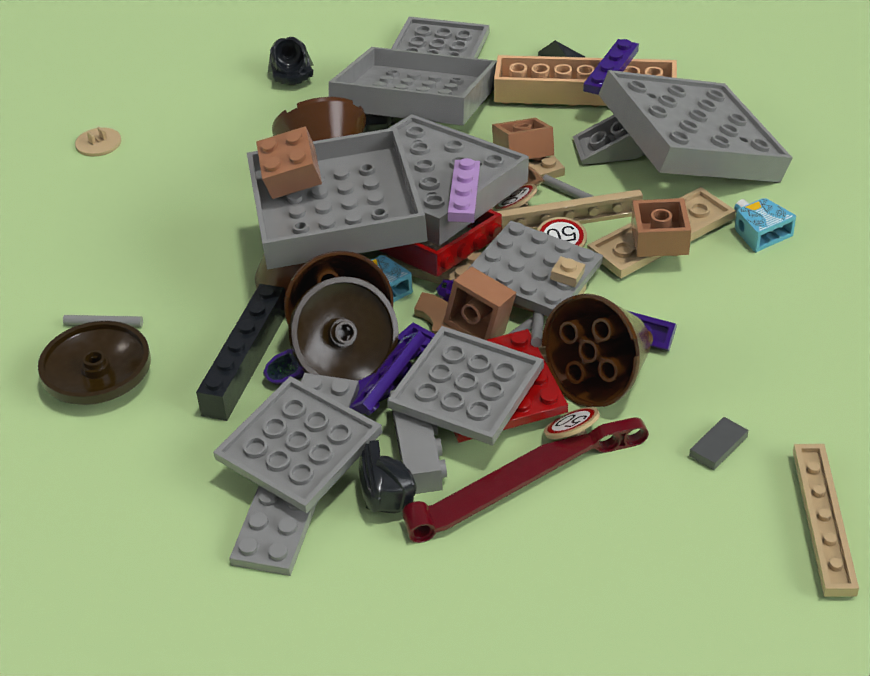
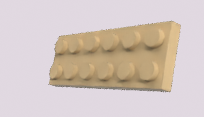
[587,187,736,278]

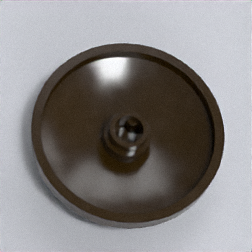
[289,277,399,381]
[38,321,151,405]

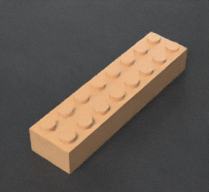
[494,55,677,107]

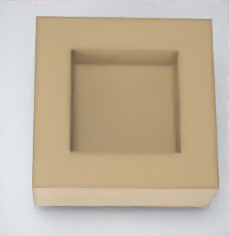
[550,256,586,287]

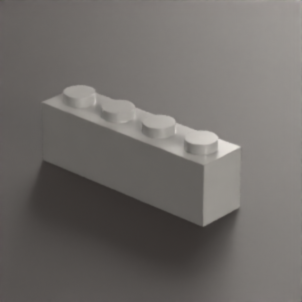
[390,390,447,494]

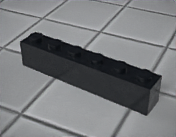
[196,284,286,421]

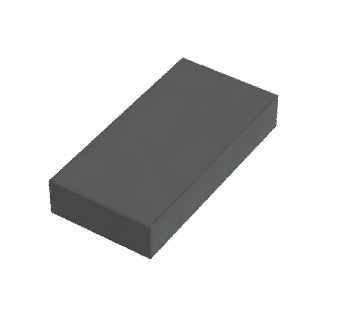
[689,417,749,470]

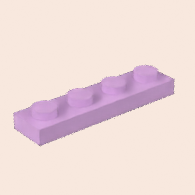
[448,158,480,223]

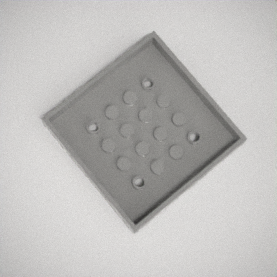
[329,47,497,125]
[599,70,793,182]
[388,114,529,245]
[247,127,427,269]

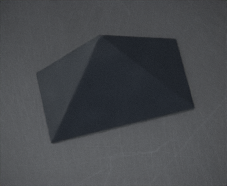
[538,40,585,57]

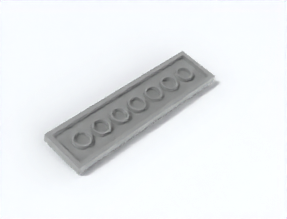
[229,373,359,576]

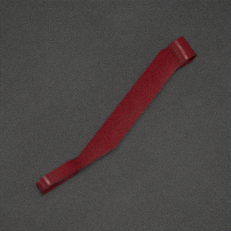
[402,417,649,543]

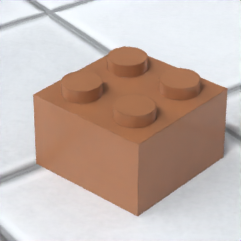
[492,118,554,161]
[256,126,322,199]
[631,198,691,257]
[443,267,517,340]

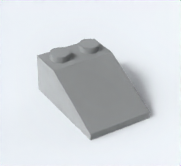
[573,115,645,165]

